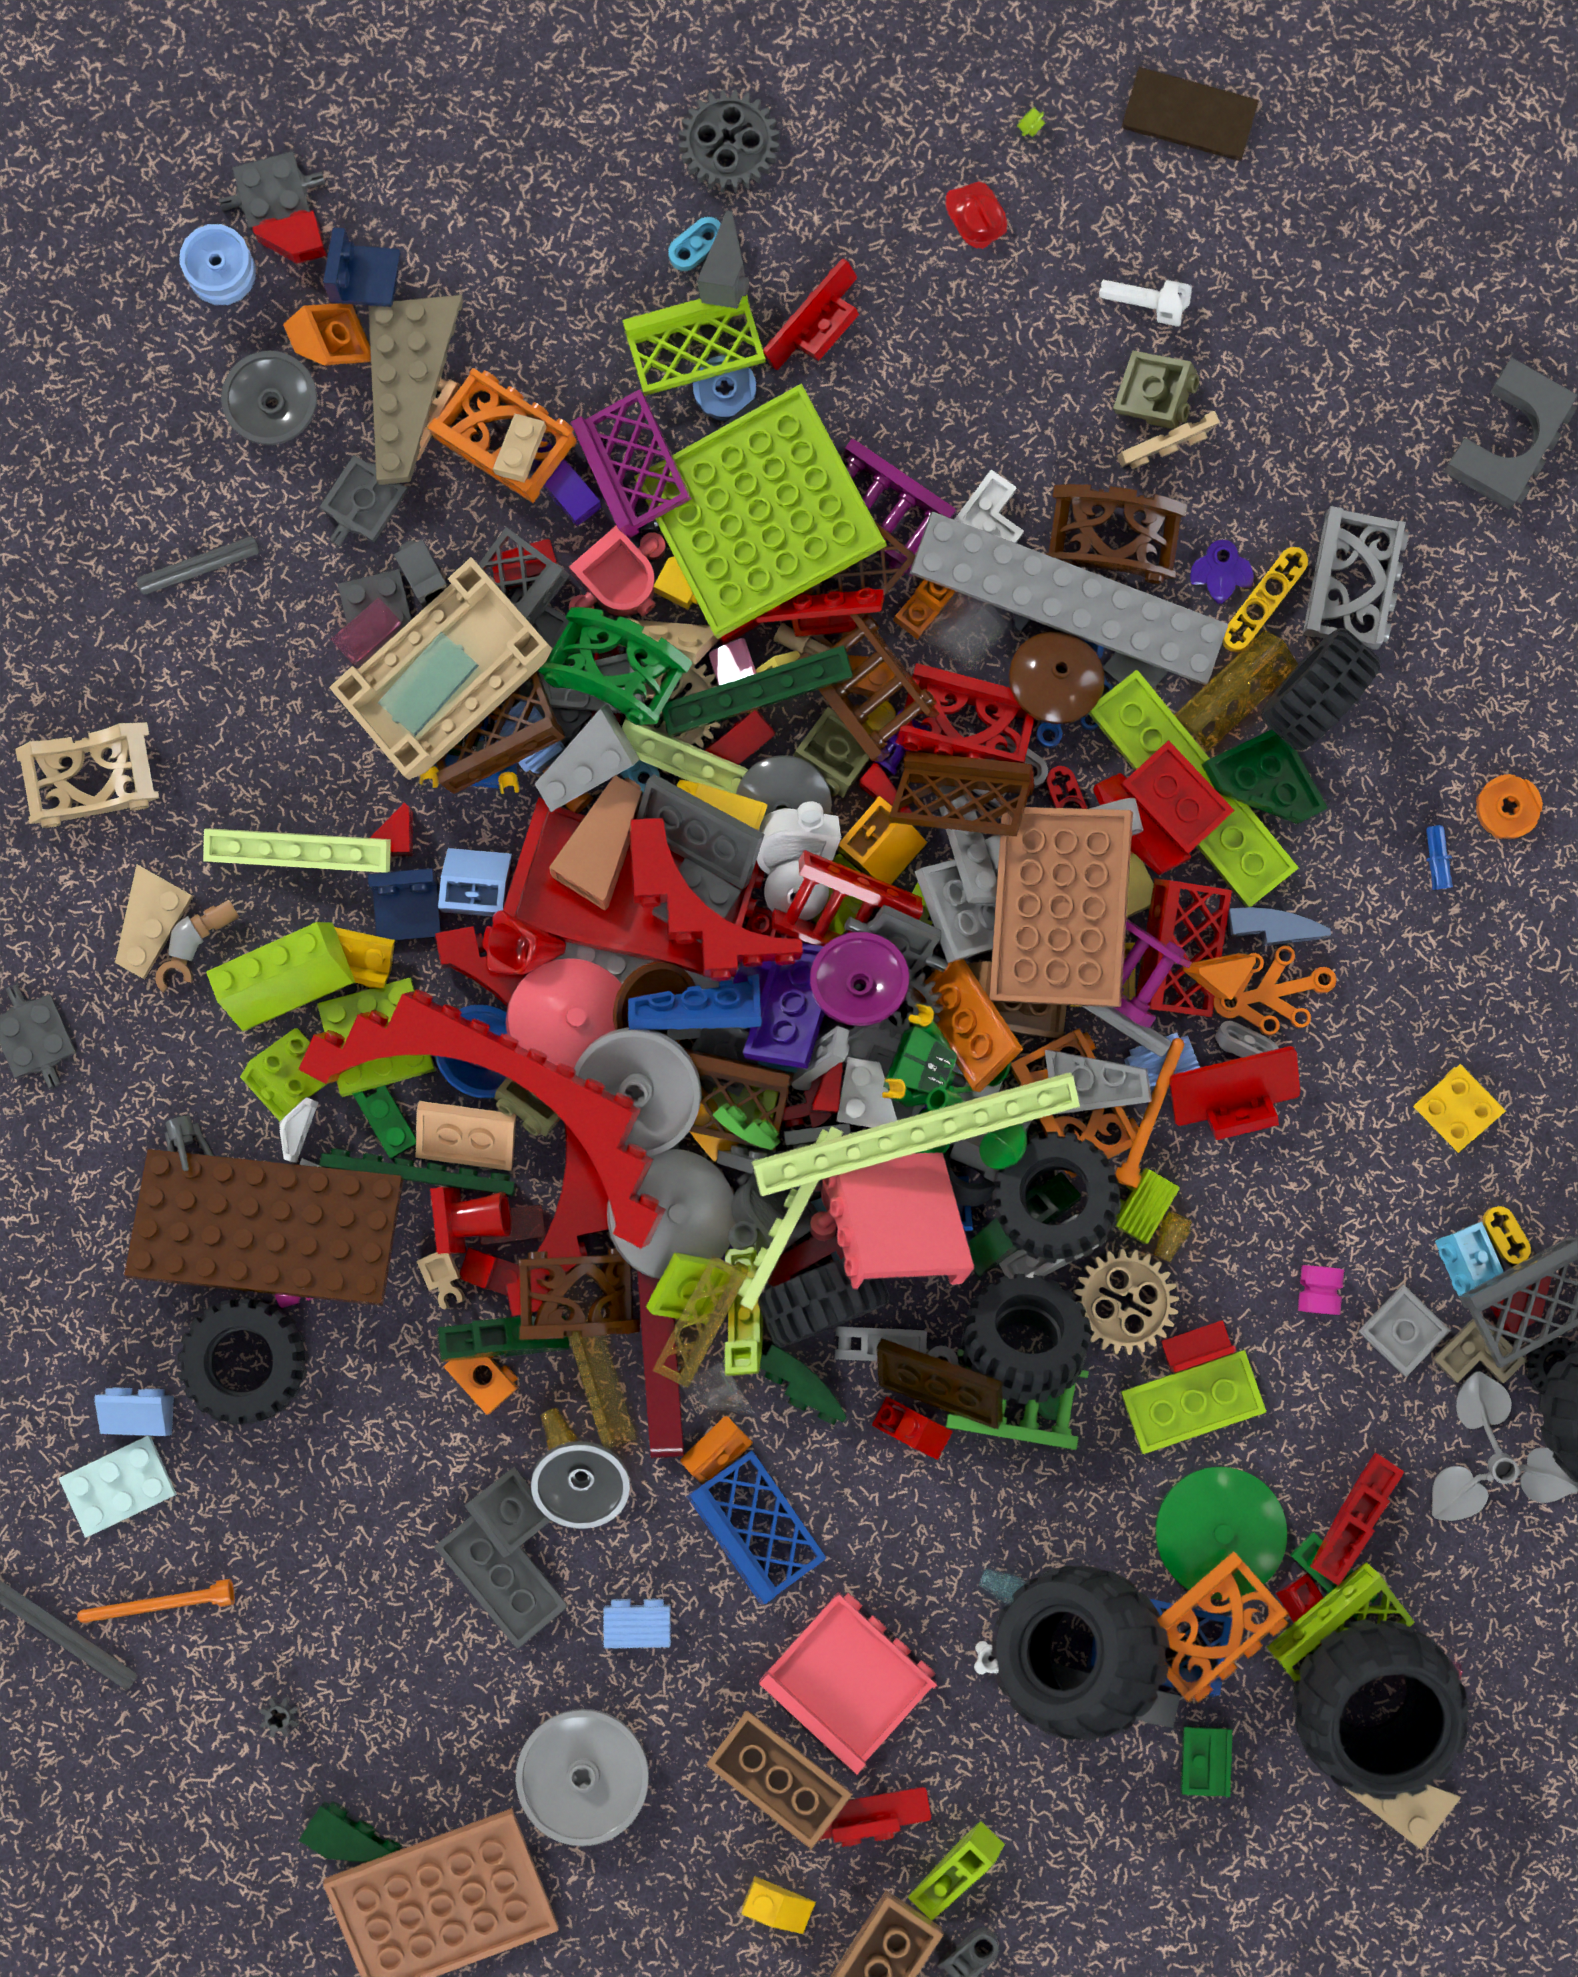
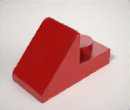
[458,1248,520,1295]

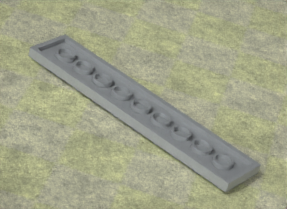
[909,512,1228,685]

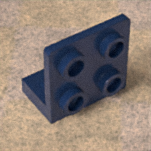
[323,228,401,307]
[368,868,441,941]

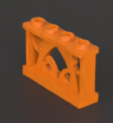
[427,368,577,503]
[1010,1028,1139,1180]
[1157,1552,1289,1703]

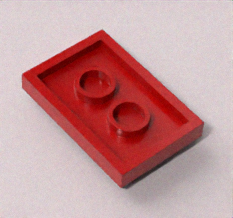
[1120,740,1235,855]

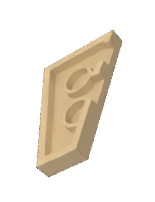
[1117,411,1220,469]
[618,618,720,665]
[115,864,194,979]
[1344,1784,1461,1850]

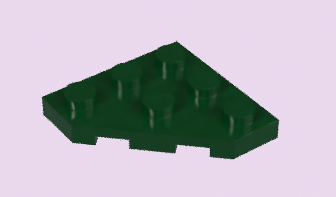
[1201,729,1328,824]

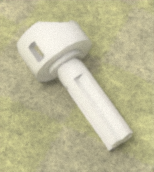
[1099,280,1192,326]

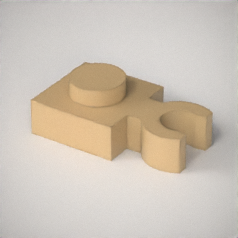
[416,1252,465,1310]

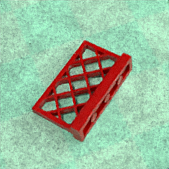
[1136,878,1232,1017]

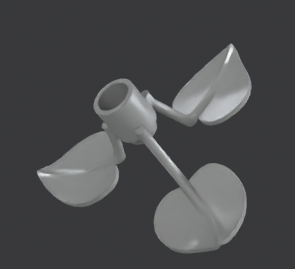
[1432,1371,1578,1521]

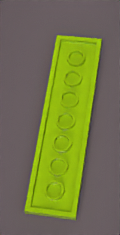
[1089,670,1299,908]

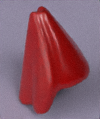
[483,910,566,975]

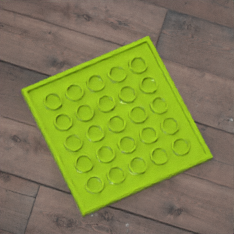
[634,383,887,639]

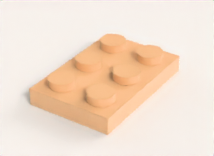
[416,1101,516,1171]

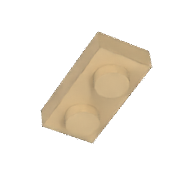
[493,414,547,483]

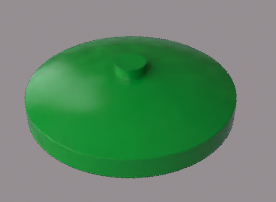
[1155,1466,1287,1599]

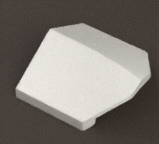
[279,1098,319,1163]

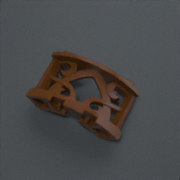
[1046,484,1188,584]
[518,1248,640,1340]

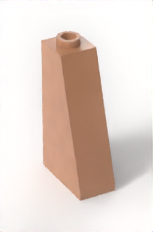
[549,775,643,911]

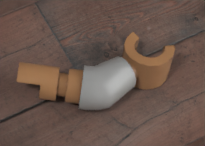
[155,900,239,993]

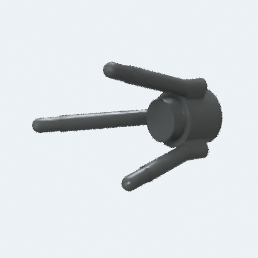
[164,1116,214,1171]

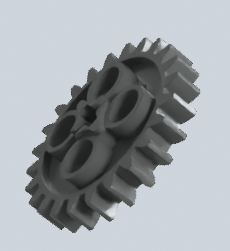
[678,90,780,193]

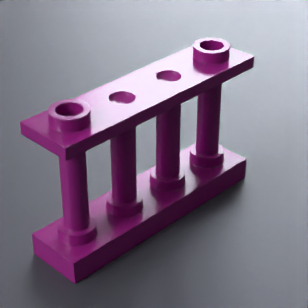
[844,438,957,578]
[1113,919,1192,1028]

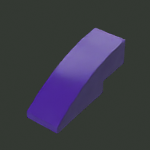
[530,437,602,527]

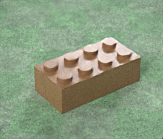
[706,1711,853,1849]
[830,1890,943,1977]

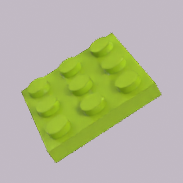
[317,978,436,1097]

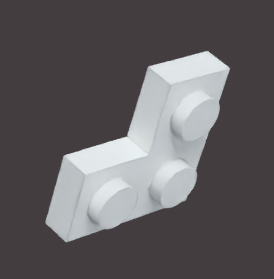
[954,470,1024,543]

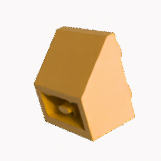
[837,796,927,885]

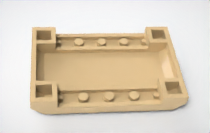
[329,557,552,780]

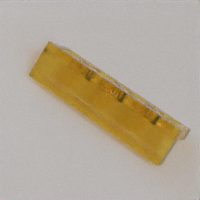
[1175,630,1298,752]
[653,1255,749,1388]
[568,1317,637,1449]

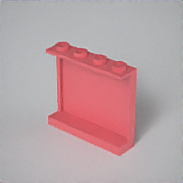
[823,1153,974,1289]
[759,1592,937,1774]

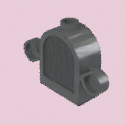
[728,1172,821,1254]

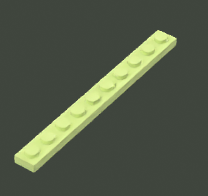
[752,1072,1080,1196]

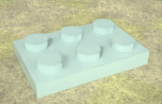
[59,1436,177,1538]

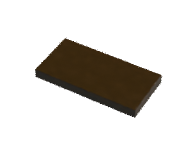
[1121,67,1259,162]
[877,1338,1003,1429]

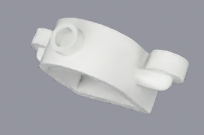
[757,802,841,898]

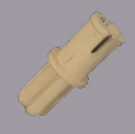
[773,623,830,656]

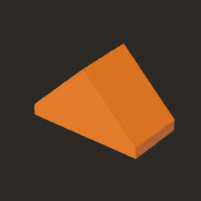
[1183,953,1256,1000]

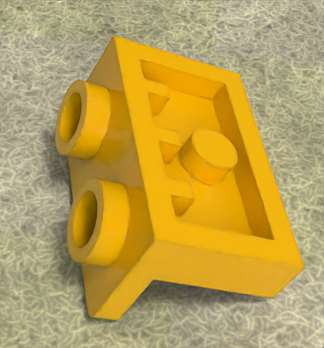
[335,927,395,988]

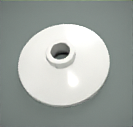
[764,860,829,921]

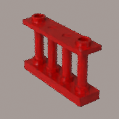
[772,850,923,946]

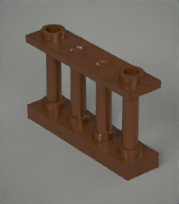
[797,613,940,762]

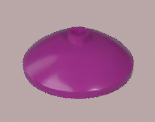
[810,932,909,1026]

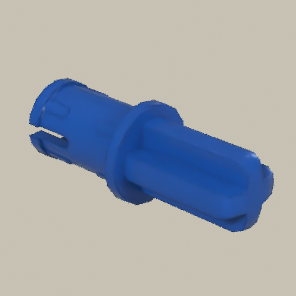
[1426,825,1453,890]

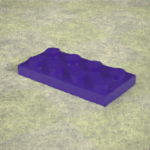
[743,943,825,1069]

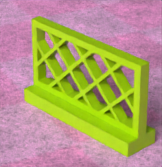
[623,295,766,396]
[1266,1562,1415,1683]

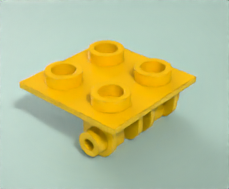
[1413,1064,1506,1153]

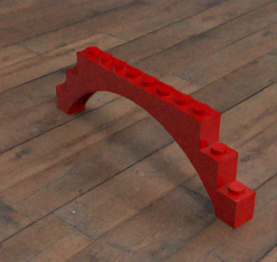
[435,926,609,1317]
[298,989,666,1249]

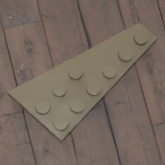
[369,295,464,485]

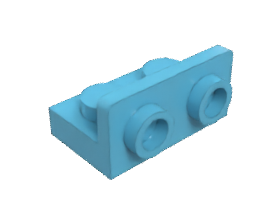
[1435,1222,1504,1296]

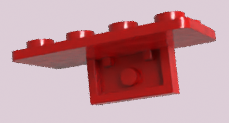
[1169,1046,1300,1140]

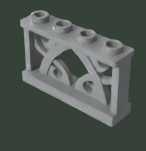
[1302,506,1409,650]

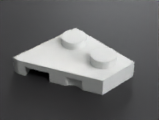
[837,1057,897,1128]

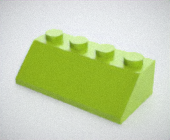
[206,922,355,1031]

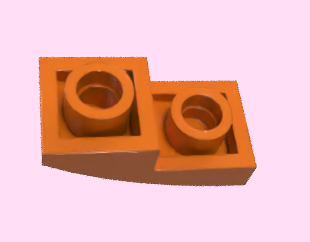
[893,579,957,640]

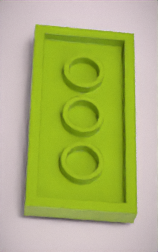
[1120,1350,1266,1454]

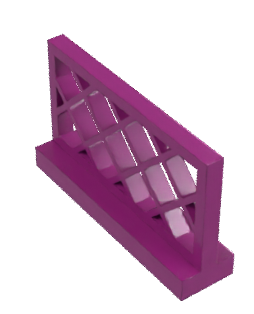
[570,389,692,538]

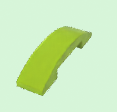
[725,1247,763,1376]

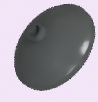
[221,351,317,445]
[736,755,832,816]
[531,1441,630,1529]

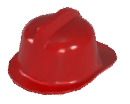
[945,181,1007,249]

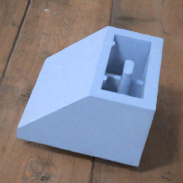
[438,848,512,917]
[95,1387,174,1436]

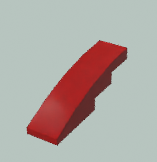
[1310,1453,1405,1586]

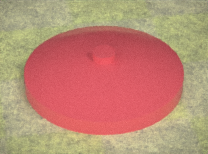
[506,959,622,1069]

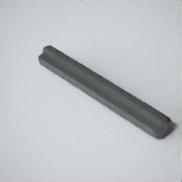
[137,536,259,595]

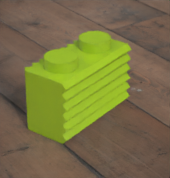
[1115,1168,1180,1244]

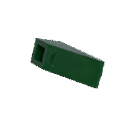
[298,1801,404,1862]

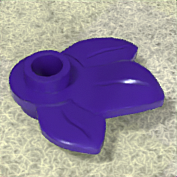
[1190,539,1254,604]

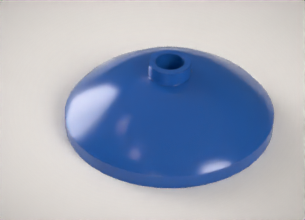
[435,1005,507,1098]

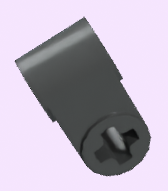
[936,1927,999,1977]

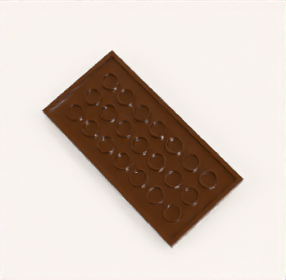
[124,1149,404,1306]

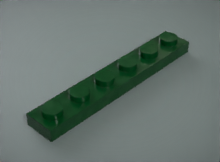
[662,645,854,737]
[320,1148,517,1197]

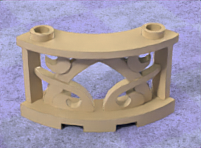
[15,722,159,828]

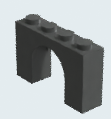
[1444,357,1578,510]

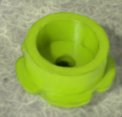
[1017,107,1045,137]

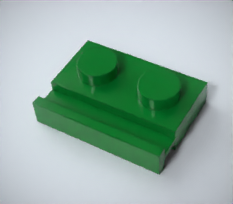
[1181,1726,1232,1797]

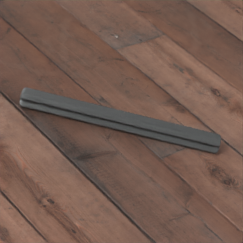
[0,1580,137,1690]

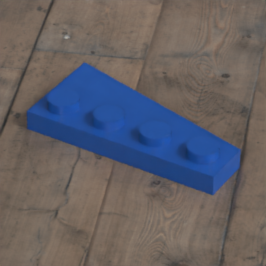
[628,974,761,1030]

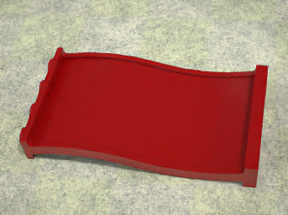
[503,797,765,978]

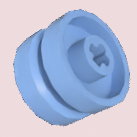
[180,224,256,305]

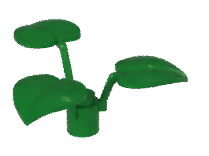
[917,1062,1027,1170]

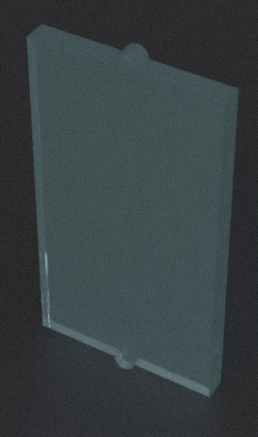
[378,632,479,737]

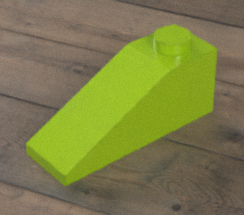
[908,1821,1005,1920]

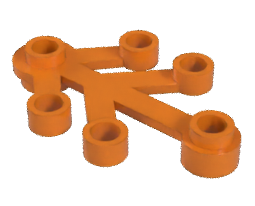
[1214,946,1336,1036]

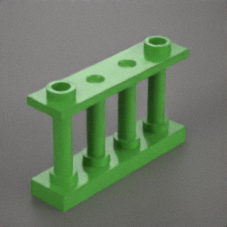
[945,1349,1089,1450]

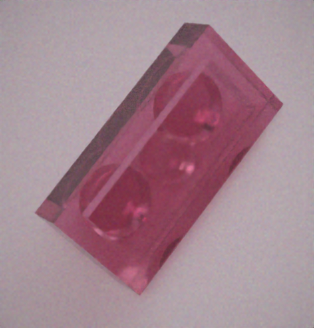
[331,597,401,665]

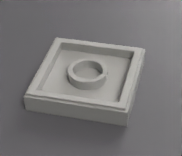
[1358,1285,1451,1377]

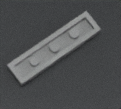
[936,786,997,903]

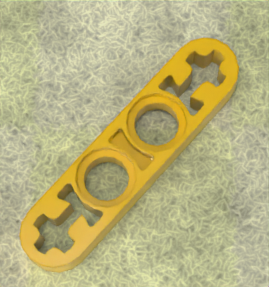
[1222,547,1308,652]

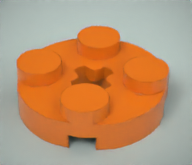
[1476,774,1543,839]

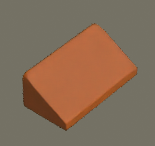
[680,1416,753,1485]

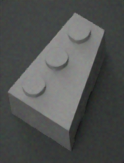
[535,704,640,812]

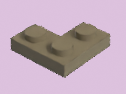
[1432,1317,1527,1384]

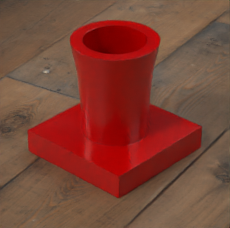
[430,1187,512,1254]

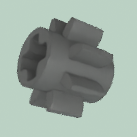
[259,1696,300,1738]

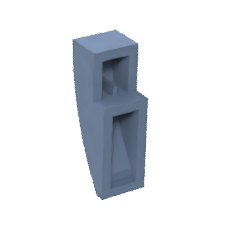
[1227,907,1331,946]

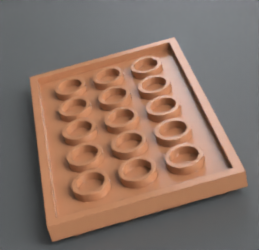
[989,807,1133,1007]
[323,1808,559,1977]

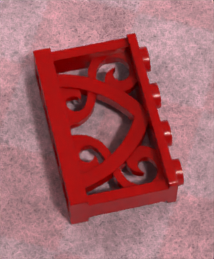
[895,663,1034,763]

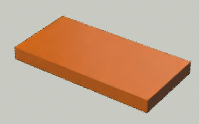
[917,959,1023,1092]

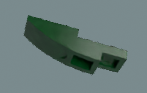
[968,1172,1082,1278]
[437,1316,570,1362]
[760,1344,846,1425]

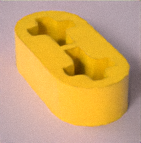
[1483,1206,1531,1264]

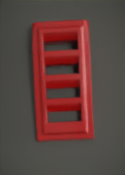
[859,762,912,813]
[810,1062,843,1114]

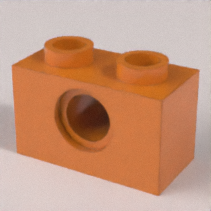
[443,1356,519,1415]

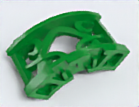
[538,607,693,726]

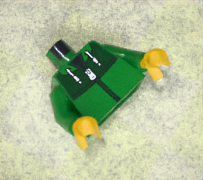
[882,1004,966,1107]

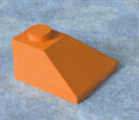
[283,303,371,366]

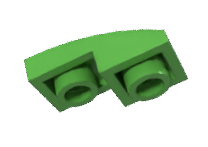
[713,1103,781,1150]

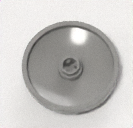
[574,1028,701,1156]
[607,1149,736,1279]
[516,1709,649,1846]

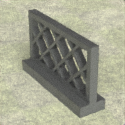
[478,527,570,626]
[1459,1237,1578,1368]

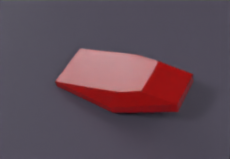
[1093,773,1191,875]

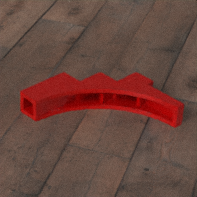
[630,818,803,981]

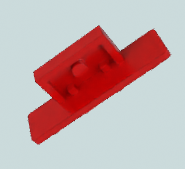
[763,259,859,370]
[755,588,885,637]
[819,1787,931,1846]

